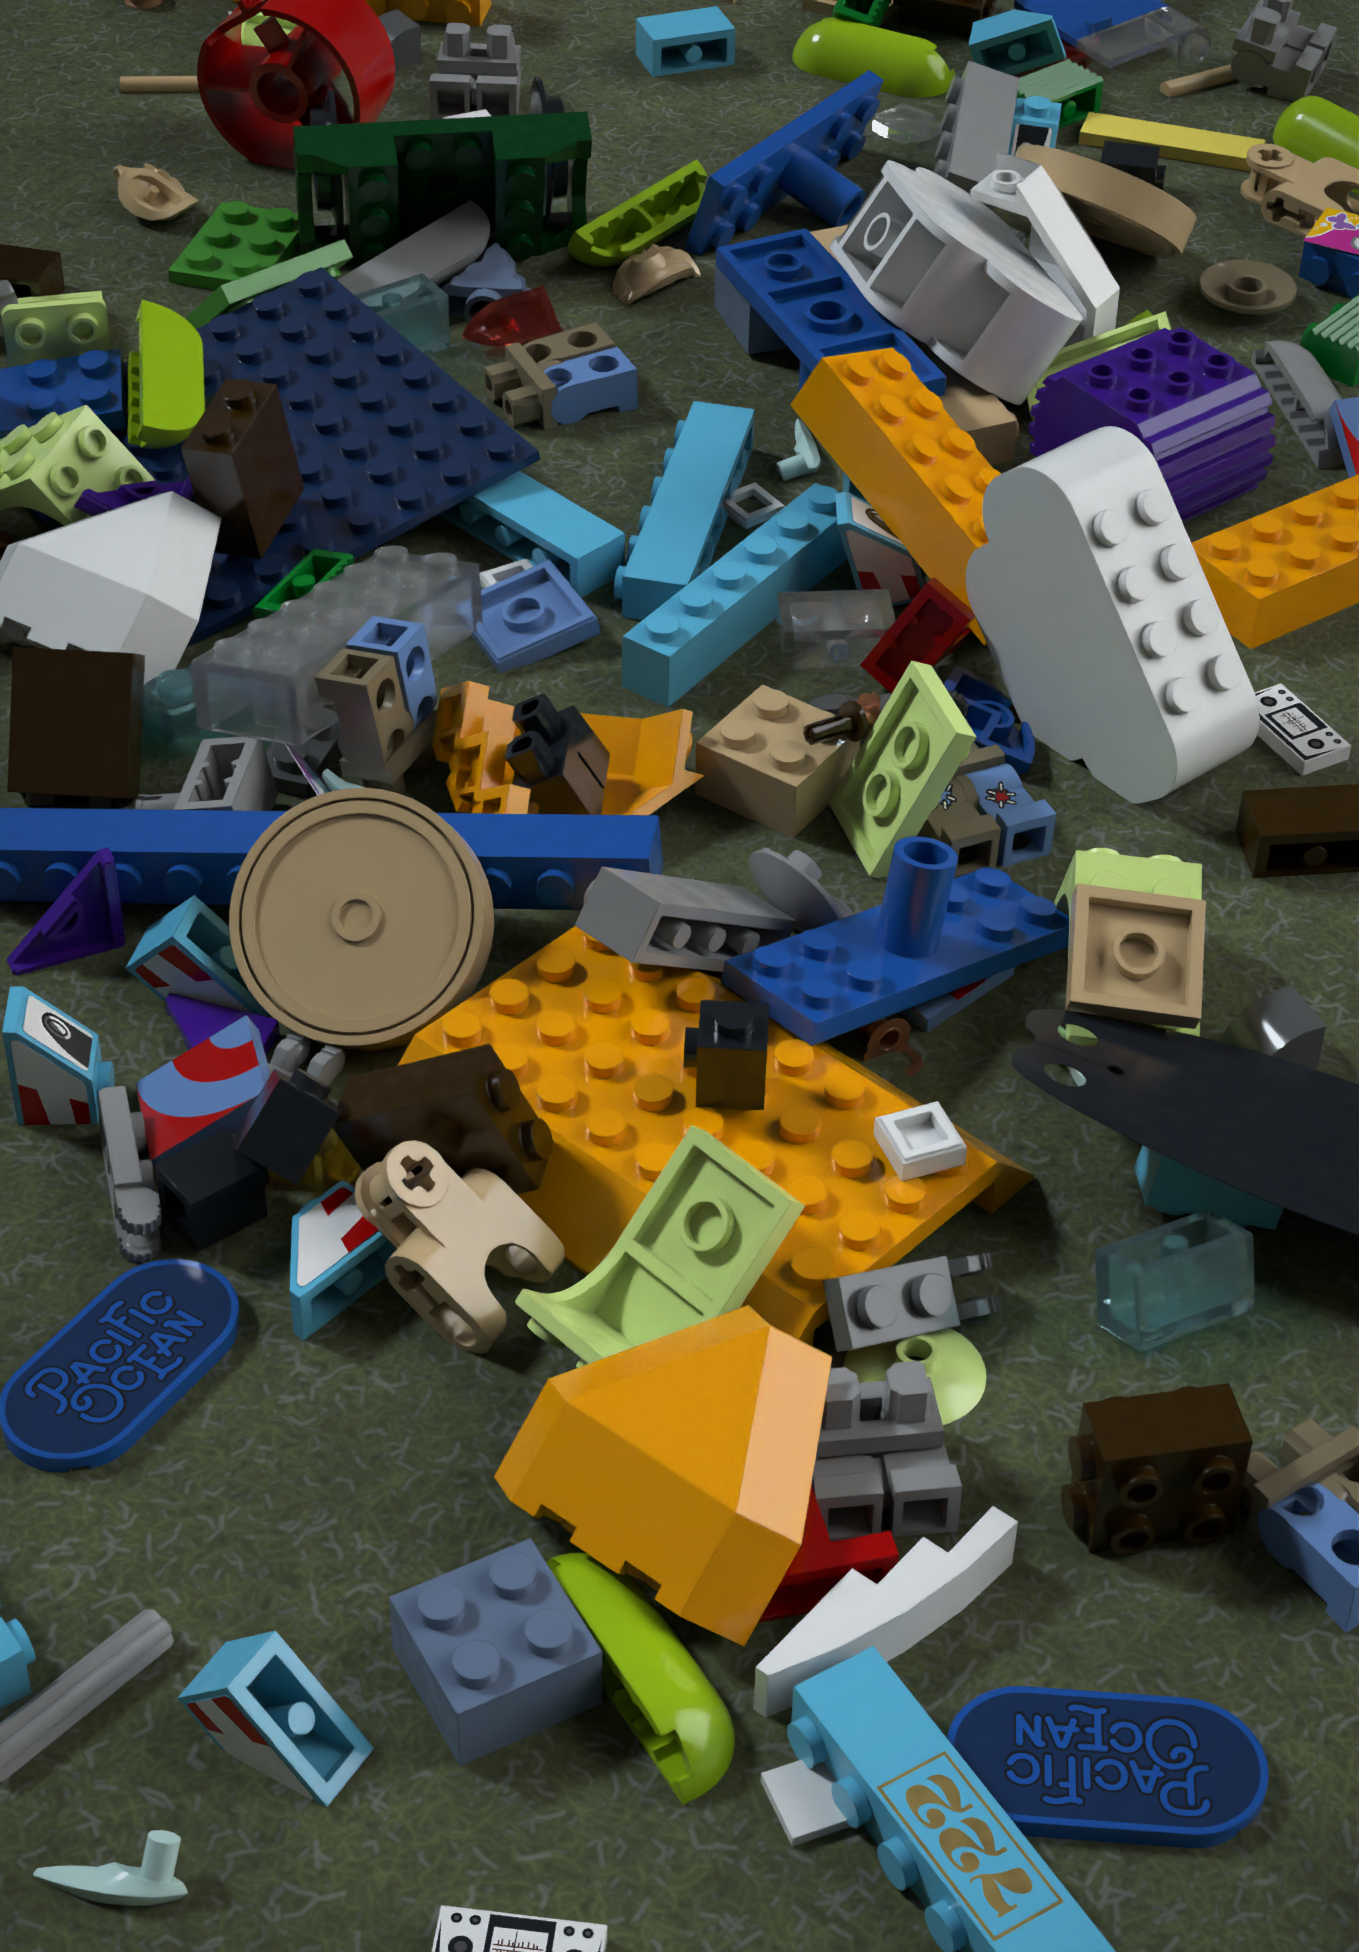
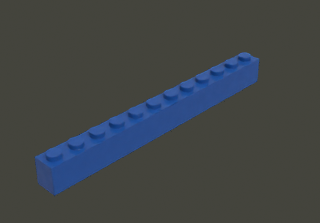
[0,808,663,910]

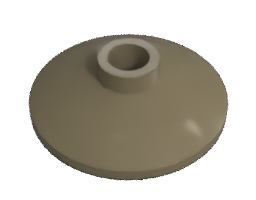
[1199,260,1297,315]

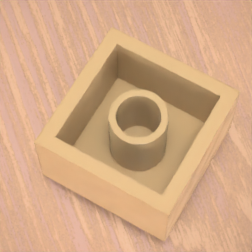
[694,684,860,838]

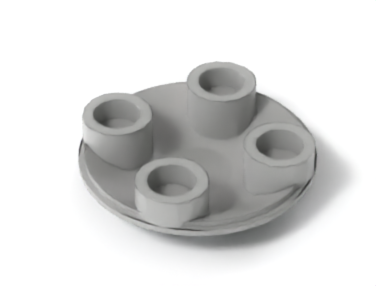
[749,847,854,933]

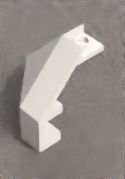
[970,151,1120,347]
[0,491,222,699]

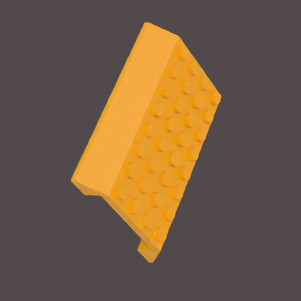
[397,926,1034,1346]

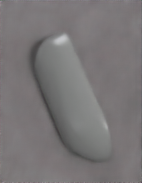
[337,200,490,318]
[1251,340,1345,469]

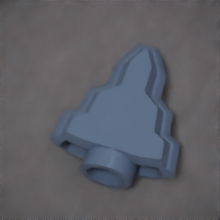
[437,243,535,327]

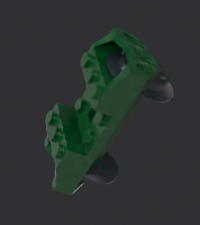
[293,76,592,267]

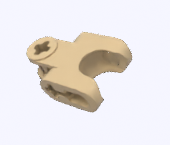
[1240,143,1359,237]
[355,1140,565,1354]

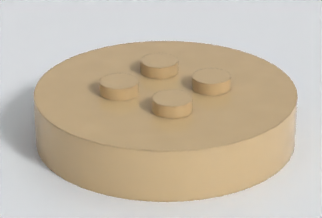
[1015,145,1197,259]
[229,788,494,1051]

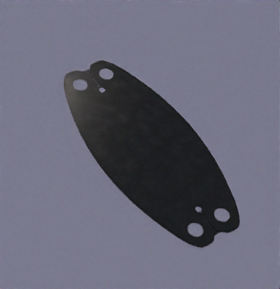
[1011,1009,1359,1235]

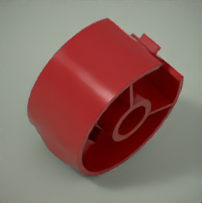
[197,0,395,170]

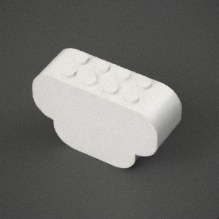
[830,160,1083,405]
[965,426,1260,804]

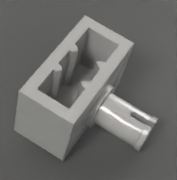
[135,735,278,811]

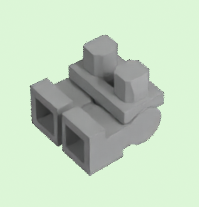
[1231,0,1338,102]
[429,23,521,119]
[811,1361,962,1542]

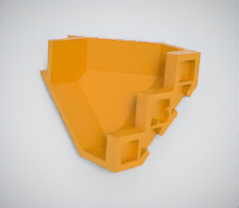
[432,681,705,815]
[494,1305,832,1646]

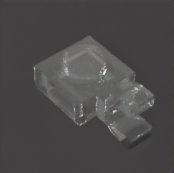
[872,103,944,160]

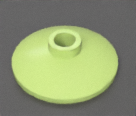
[844,1328,987,1425]

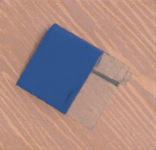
[1014,0,1211,69]

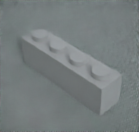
[934,61,1019,211]
[574,867,797,972]

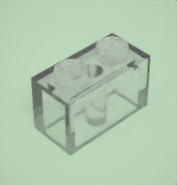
[775,589,896,673]

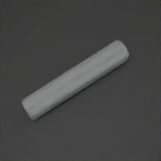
[0,1609,174,1783]

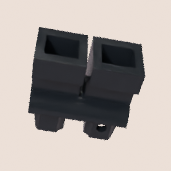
[505,694,610,815]

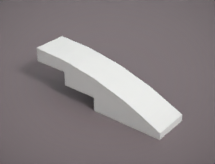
[753,1506,1018,1717]

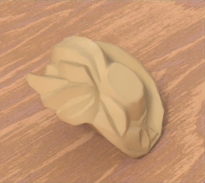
[113,163,199,221]
[613,244,701,305]

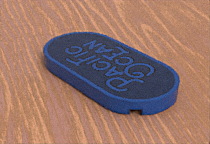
[0,1259,239,1472]
[947,1686,1269,1848]

